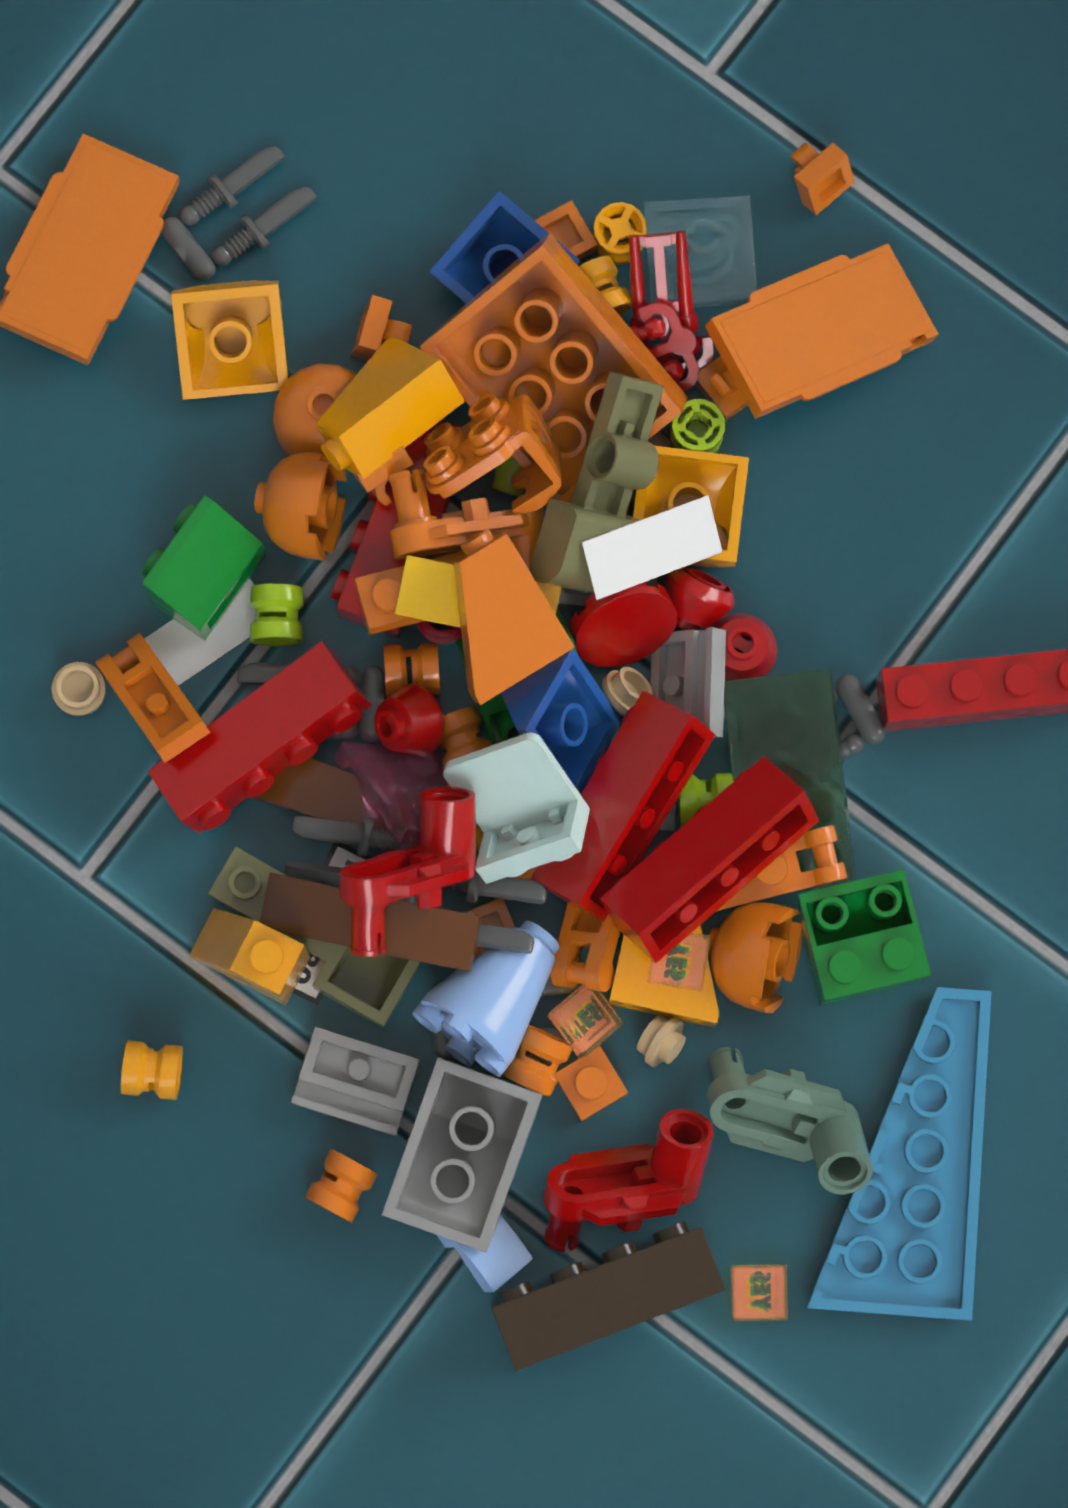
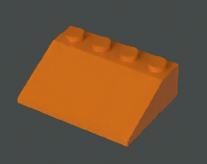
[419,233,688,502]

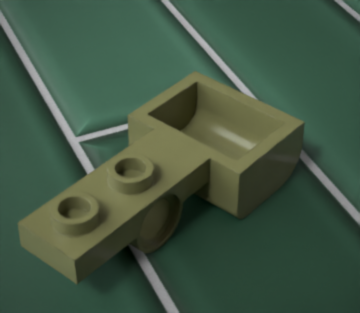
[529,371,664,593]
[208,846,422,1028]

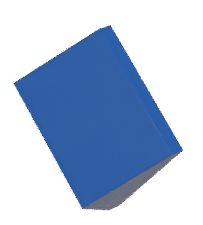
[429,191,580,304]
[501,649,621,793]

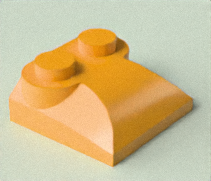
[171,280,289,400]
[633,446,749,568]

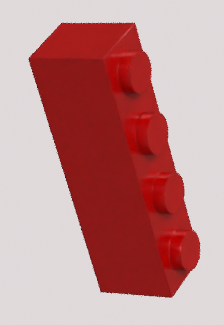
[331,420,462,639]
[148,641,372,834]
[875,649,1068,732]
[531,690,716,922]
[599,756,820,964]

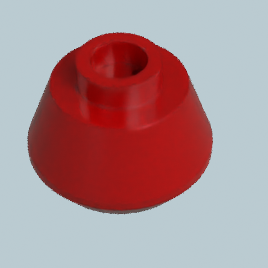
[666,566,735,631]
[713,613,777,686]
[374,684,445,758]

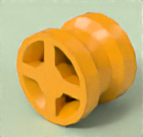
[593,202,647,265]

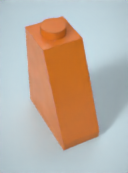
[453,529,575,705]

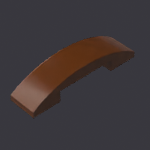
[253,758,420,851]
[260,872,482,971]

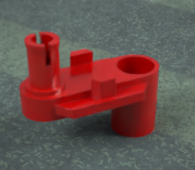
[339,787,476,957]
[543,1109,714,1252]

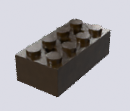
[491,1221,726,1371]

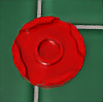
[570,582,677,667]

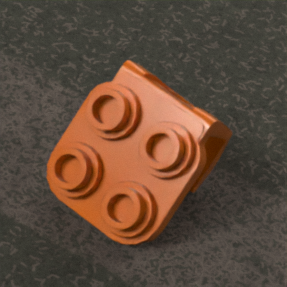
[423,394,562,515]

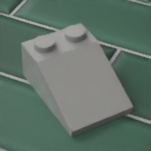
[382,1057,543,1252]

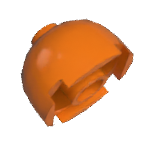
[272,363,357,456]
[254,451,347,561]
[706,902,803,1013]

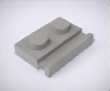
[650,627,726,738]
[291,1027,420,1136]

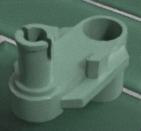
[706,1046,873,1195]

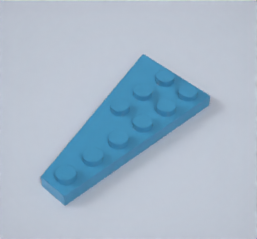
[806,987,992,1321]

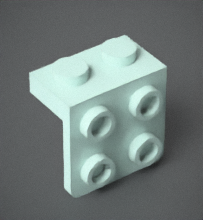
[443,733,590,884]

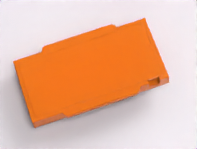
[0,133,180,366]
[705,243,939,419]

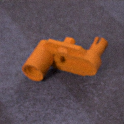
[389,469,544,582]

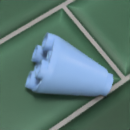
[412,920,560,1077]

